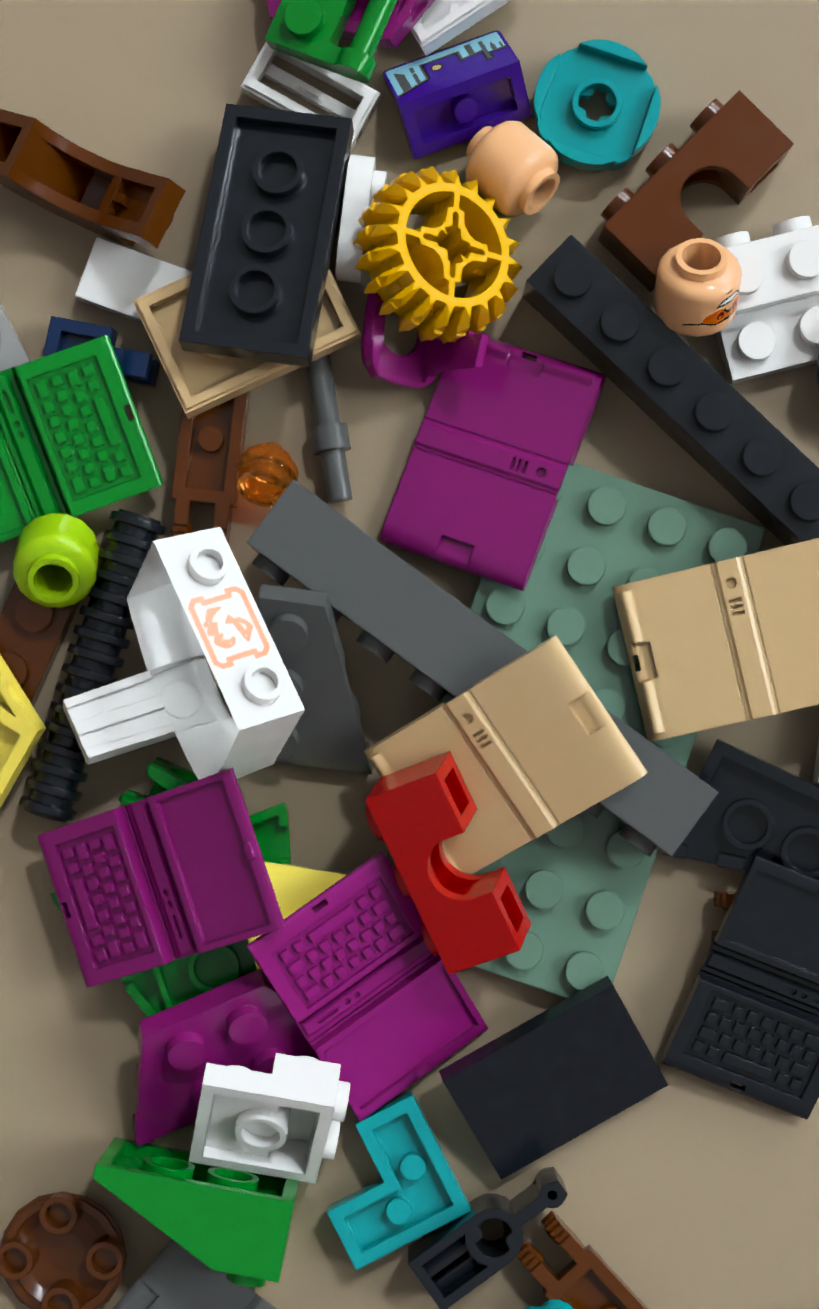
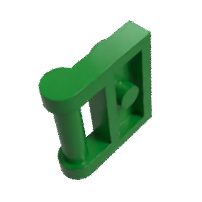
[265,0,398,83]

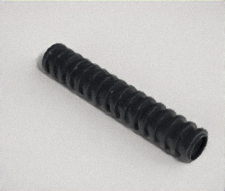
[19,509,166,822]

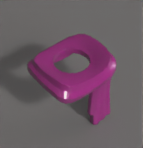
[361,280,490,388]

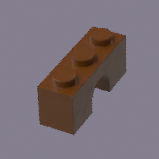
[598,90,794,292]

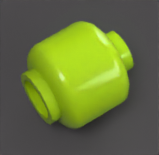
[13,513,99,608]

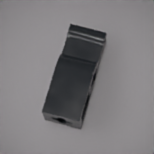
[408,1167,568,1309]

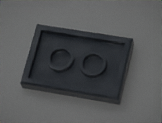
[439,976,668,1180]

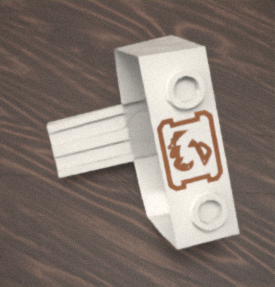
[63,527,305,780]

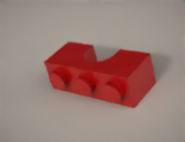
[365,751,532,975]

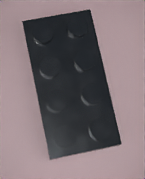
[179,103,354,367]

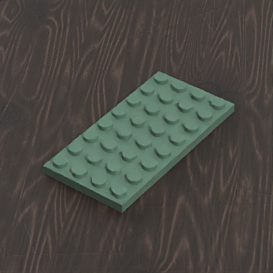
[386,463,766,998]

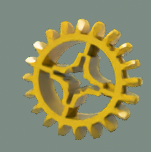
[353,166,523,344]

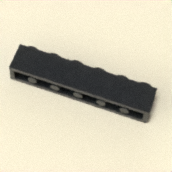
[522,234,819,546]

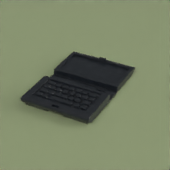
[661,855,819,1120]

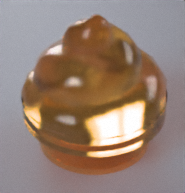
[235,442,299,507]

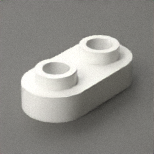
[335,154,387,283]

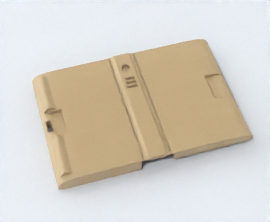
[612,538,819,742]
[364,635,647,874]

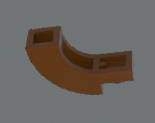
[0,109,186,248]

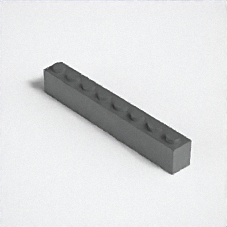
[246,479,719,857]

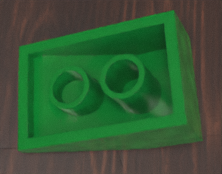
[93,1137,299,1287]

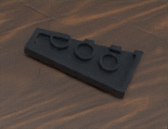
[662,738,819,880]

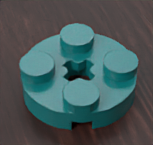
[533,39,661,172]

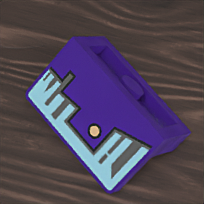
[383,30,533,159]

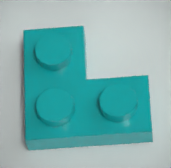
[327,1091,471,1270]

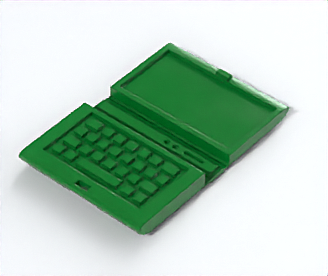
[0,334,164,543]

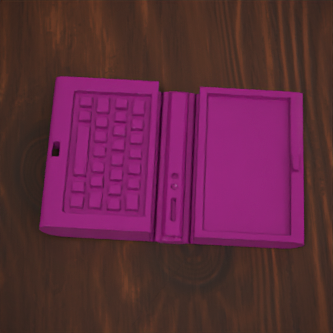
[380,338,606,591]
[37,768,286,988]
[247,851,488,1121]

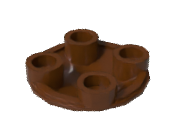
[0,1191,127,1309]

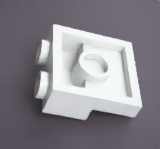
[713,216,819,384]
[189,1053,350,1184]

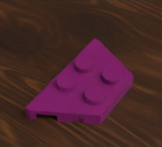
[132,969,319,1146]

